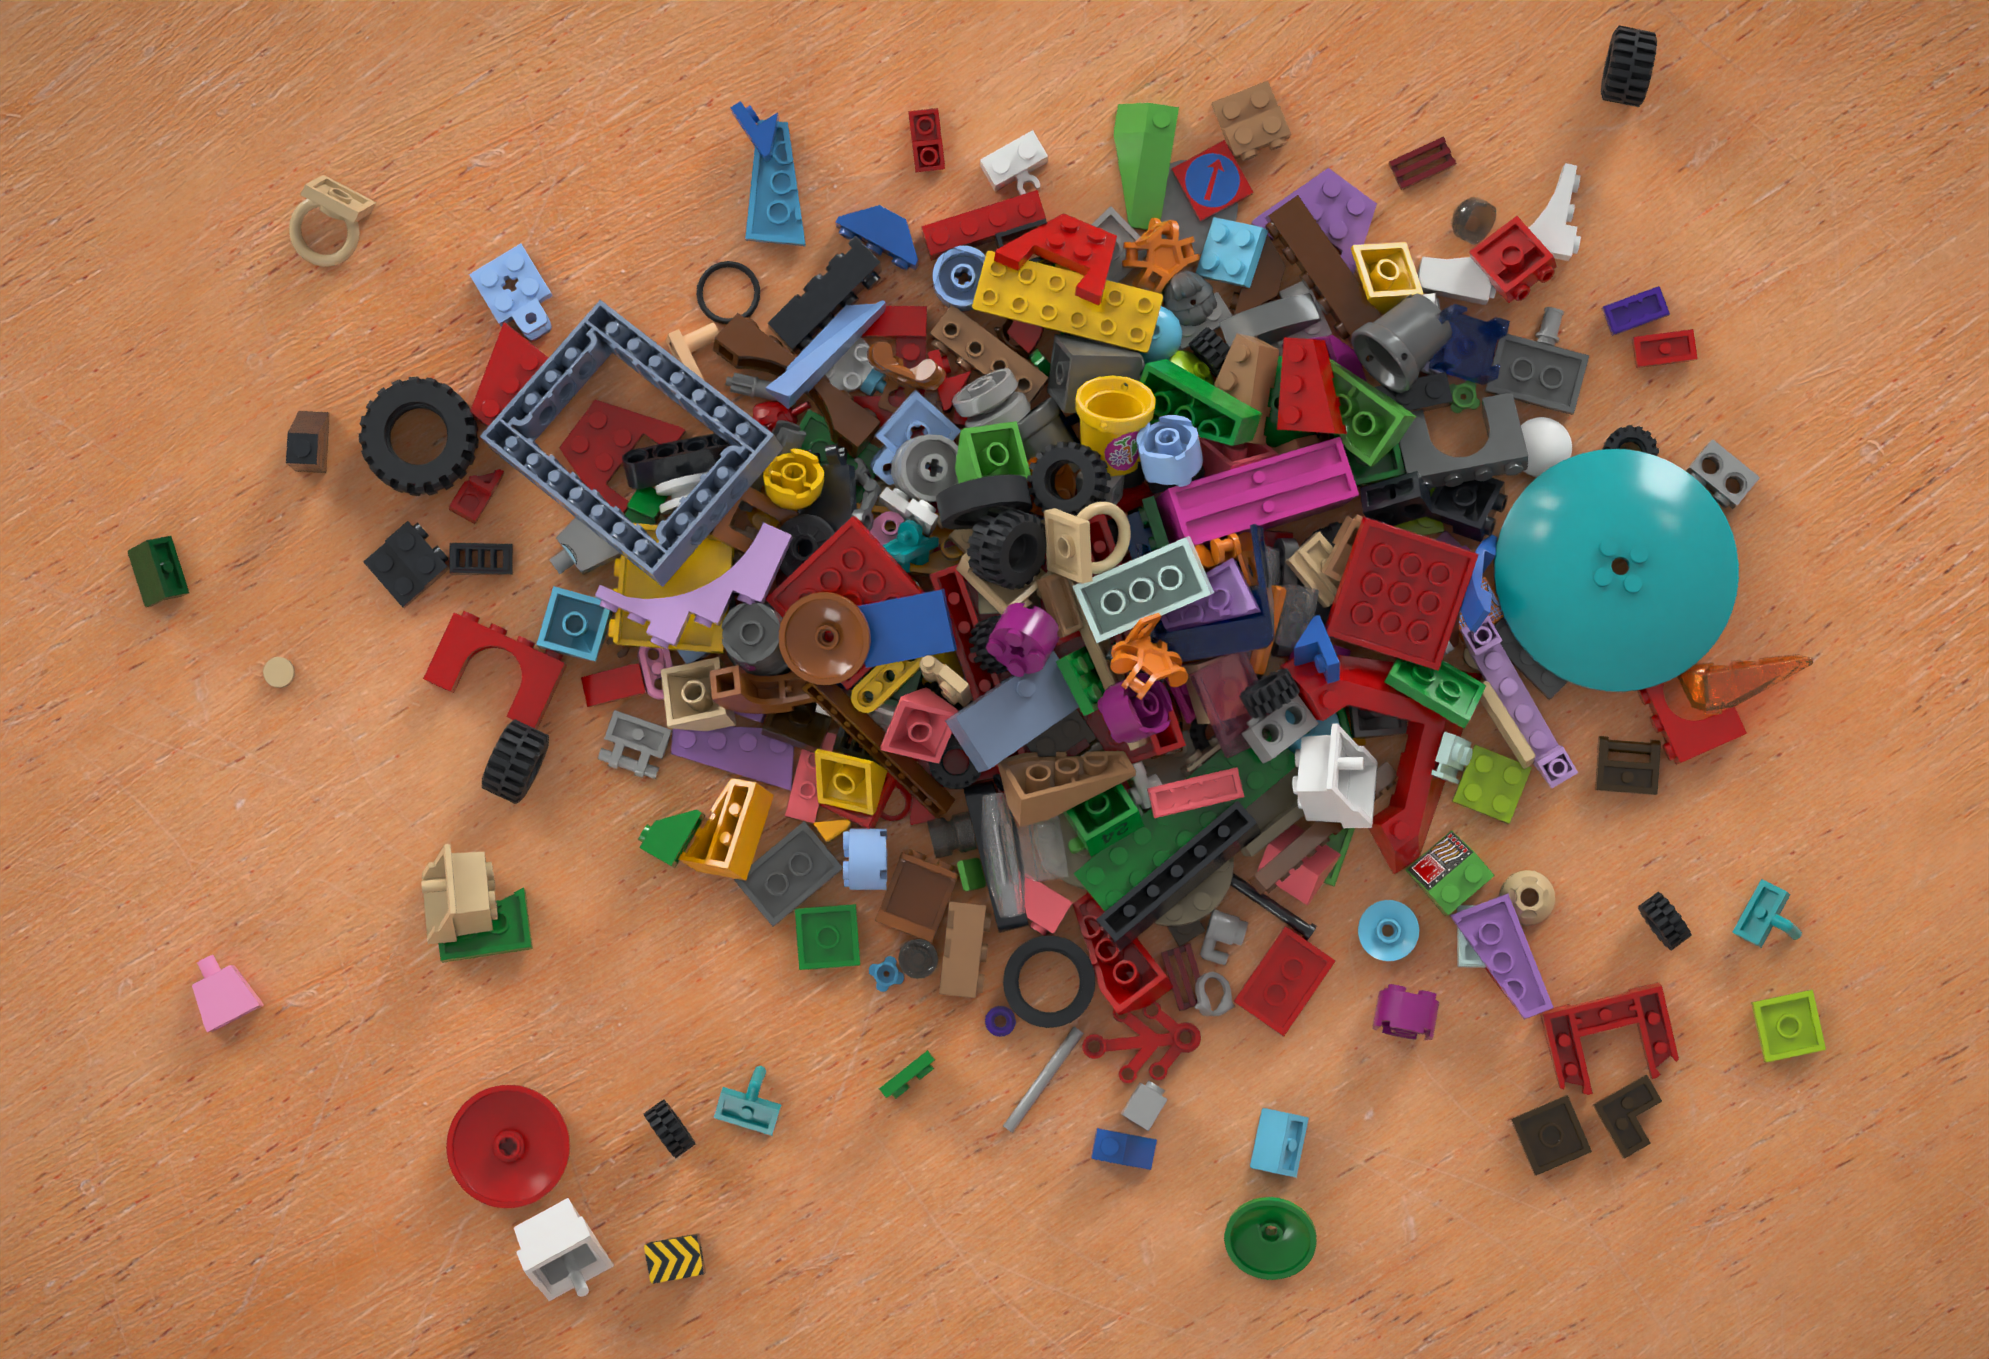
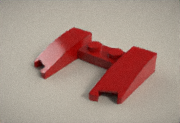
[852,306,927,430]
[1540,982,1679,1095]

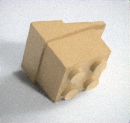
[421,844,498,944]

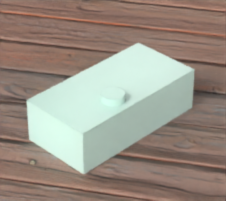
[1072,536,1214,643]

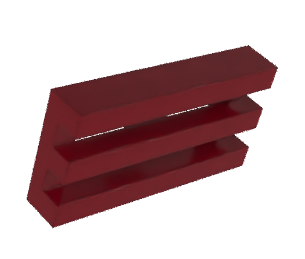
[1388,137,1457,190]
[1161,944,1200,1011]

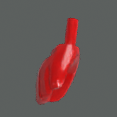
[753,401,812,432]

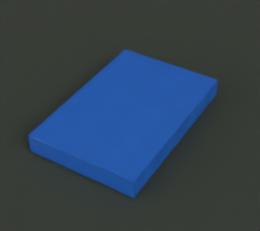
[857,589,957,668]

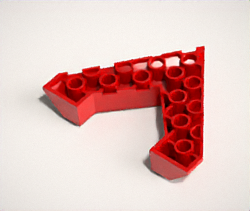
[1280,654,1482,874]

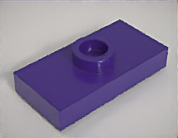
[1602,286,1670,336]

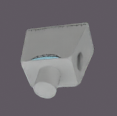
[549,517,621,575]

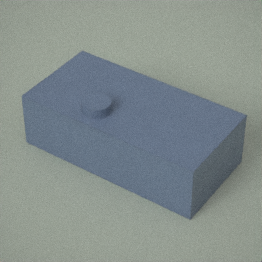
[945,651,1079,773]

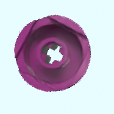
[986,603,1060,677]
[1098,673,1172,743]
[1372,984,1439,1040]

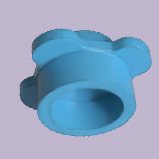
[869,956,904,992]

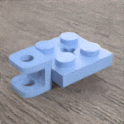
[469,244,553,341]
[870,389,961,485]

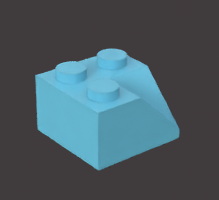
[536,586,613,662]

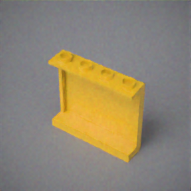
[609,523,735,654]

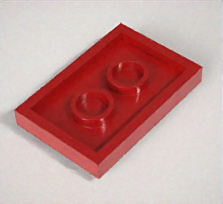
[1233,926,1336,1037]

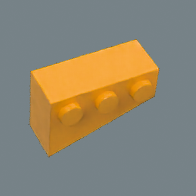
[678,778,774,881]

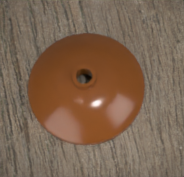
[778,592,871,685]

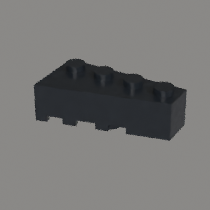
[767,236,882,353]

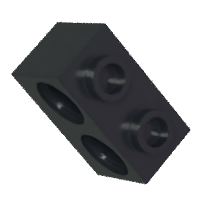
[1360,471,1433,526]

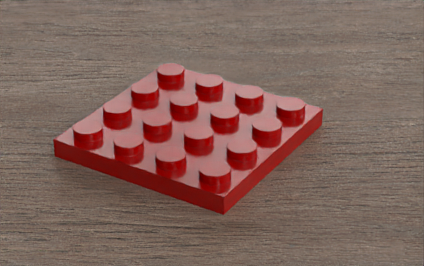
[766,516,925,690]
[1325,516,1479,671]

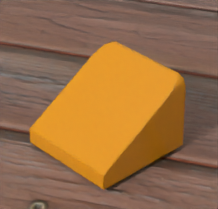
[813,819,852,843]

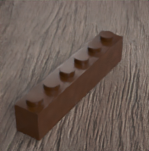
[1265,195,1381,362]

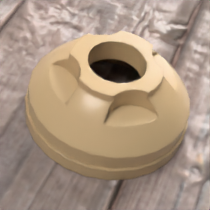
[1499,870,1555,926]

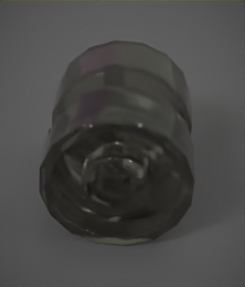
[927,811,977,859]
[898,939,938,979]

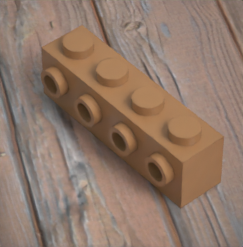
[930,305,1049,405]

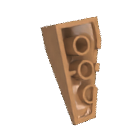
[998,751,1136,827]

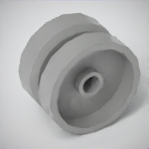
[952,368,1031,428]
[891,434,959,503]

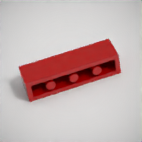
[921,190,1046,261]

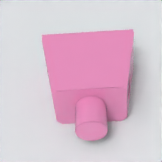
[192,955,264,1032]

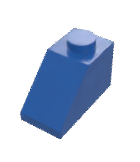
[1091,1128,1157,1170]

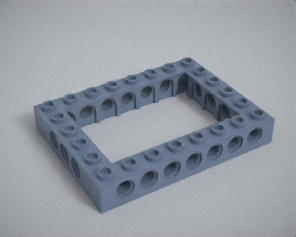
[480,300,783,587]

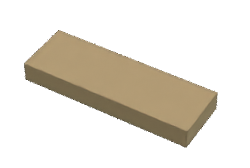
[1480,680,1536,769]

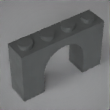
[1398,392,1528,490]

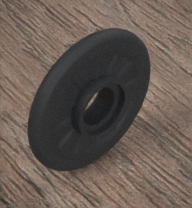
[779,514,834,577]

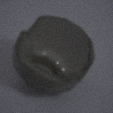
[1451,197,1497,245]

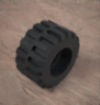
[1601,25,1657,107]
[1027,441,1111,516]
[967,505,1046,590]
[482,720,549,804]

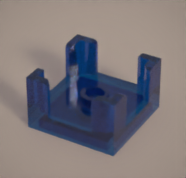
[1429,304,1510,385]

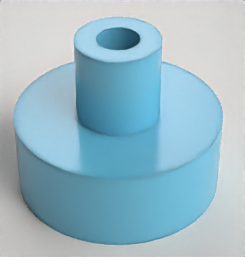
[860,368,887,396]

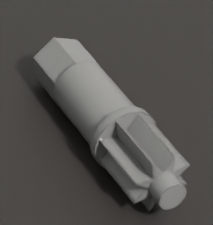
[725,373,797,405]

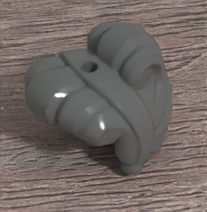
[1162,270,1217,326]

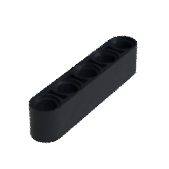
[622,425,768,489]
[963,780,1029,933]

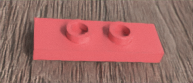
[785,732,837,823]
[1147,767,1244,818]

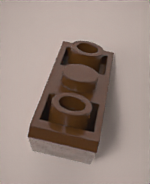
[1229,234,1286,316]

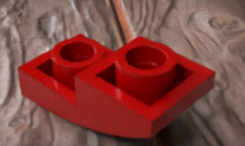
[908,108,945,173]

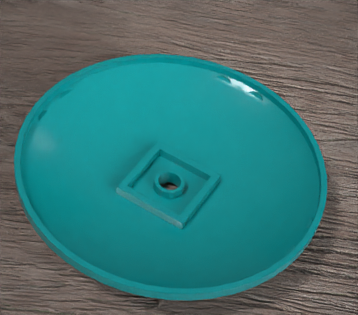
[1494,449,1739,692]

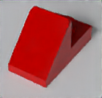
[927,349,971,414]

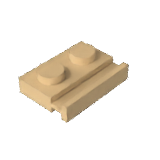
[1285,531,1340,608]

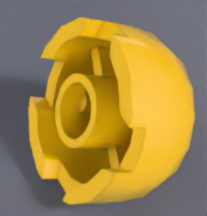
[763,449,824,510]

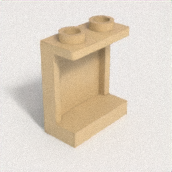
[956,553,1054,615]

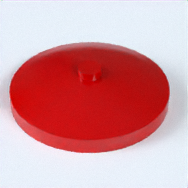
[446,1085,570,1208]

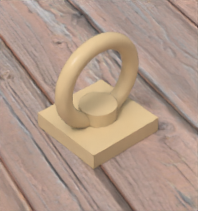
[289,175,376,267]
[1044,502,1131,584]

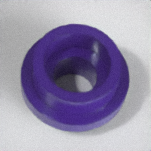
[985,1006,1016,1037]

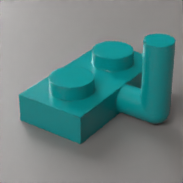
[1732,879,1802,948]
[714,1066,781,1136]

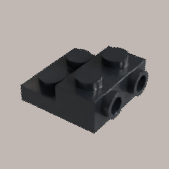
[1426,478,1508,542]
[363,521,450,608]

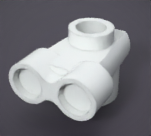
[1128,761,1162,809]

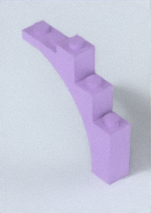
[595,522,793,649]

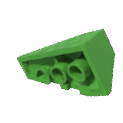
[1113,103,1179,231]
[1329,358,1416,467]

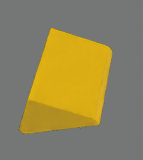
[1350,242,1423,315]
[815,749,887,815]

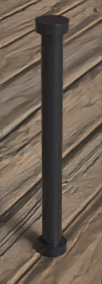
[1230,873,1317,941]

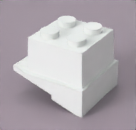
[1293,724,1378,828]
[514,1198,614,1301]

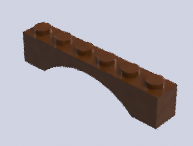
[713,313,881,459]

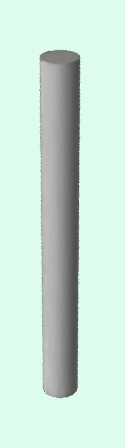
[1003,1027,1084,1133]

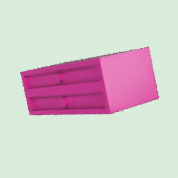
[1155,437,1359,547]

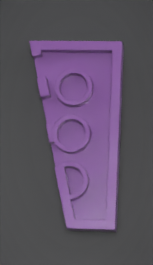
[671,726,794,791]
[1450,894,1554,1020]

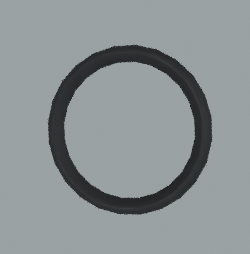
[696,261,760,324]

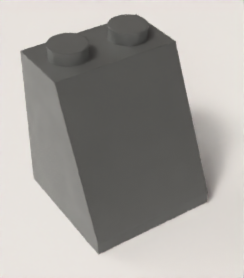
[1047,334,1144,413]

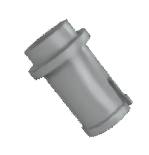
[1535,307,1564,346]

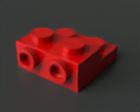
[1469,216,1557,303]

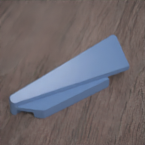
[766,300,886,409]

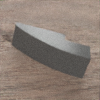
[1219,293,1322,348]

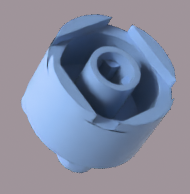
[933,246,985,311]
[1136,415,1203,487]
[843,829,887,890]

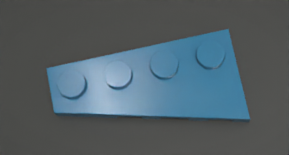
[745,120,806,247]

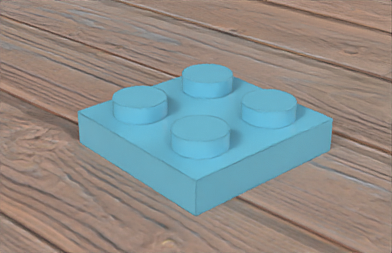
[1196,217,1268,288]

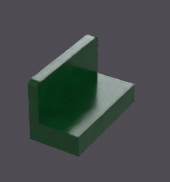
[128,536,189,607]

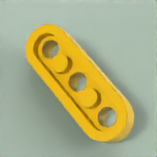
[851,657,923,713]

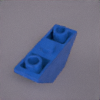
[835,205,918,271]

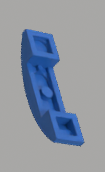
[1460,535,1497,633]

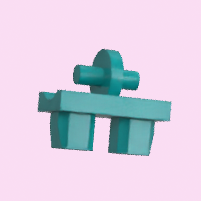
[882,520,939,573]

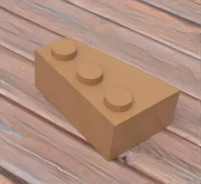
[1214,333,1279,446]
[939,901,991,998]

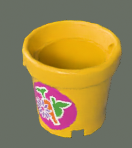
[1075,375,1156,476]

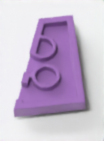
[1161,558,1261,632]

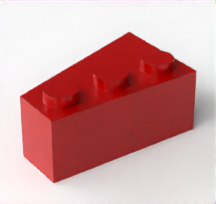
[470,322,549,427]
[1277,337,1347,434]

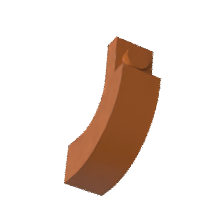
[709,665,815,714]

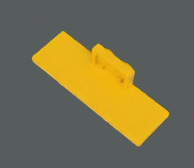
[972,251,1163,353]

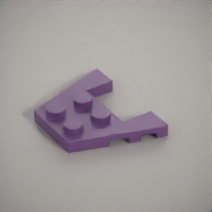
[1251,168,1377,275]

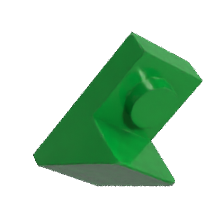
[625,487,669,525]

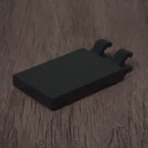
[797,444,857,557]

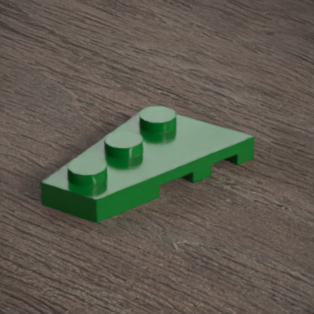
[438,888,533,963]

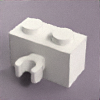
[980,130,1048,195]

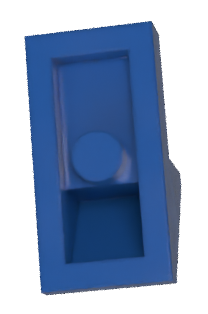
[730,101,779,163]
[1294,615,1340,684]

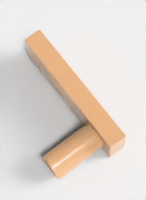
[665,323,719,381]

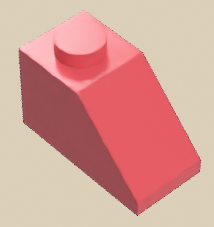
[1017,870,1073,936]

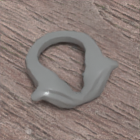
[1195,972,1235,1016]

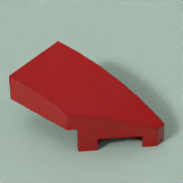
[449,469,504,524]

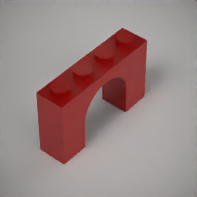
[423,610,567,730]
[1637,683,1747,765]

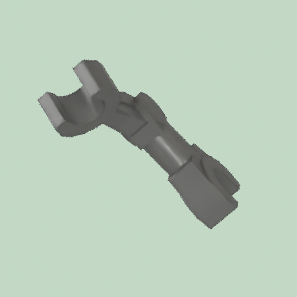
[851,457,882,531]

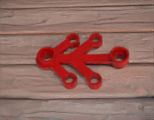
[1082,1001,1201,1083]

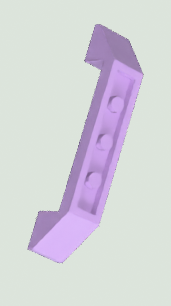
[1460,616,1578,788]

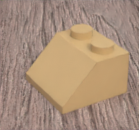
[661,657,736,731]

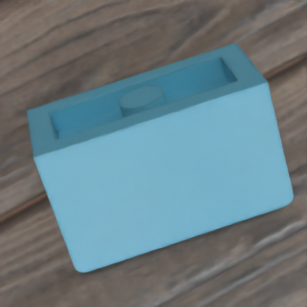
[1250,1108,1309,1178]

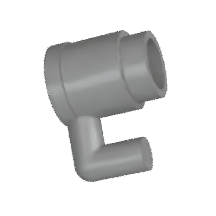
[1200,909,1248,965]

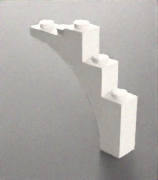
[1417,163,1581,305]

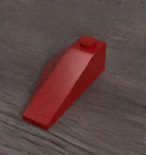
[1072,892,1173,1015]

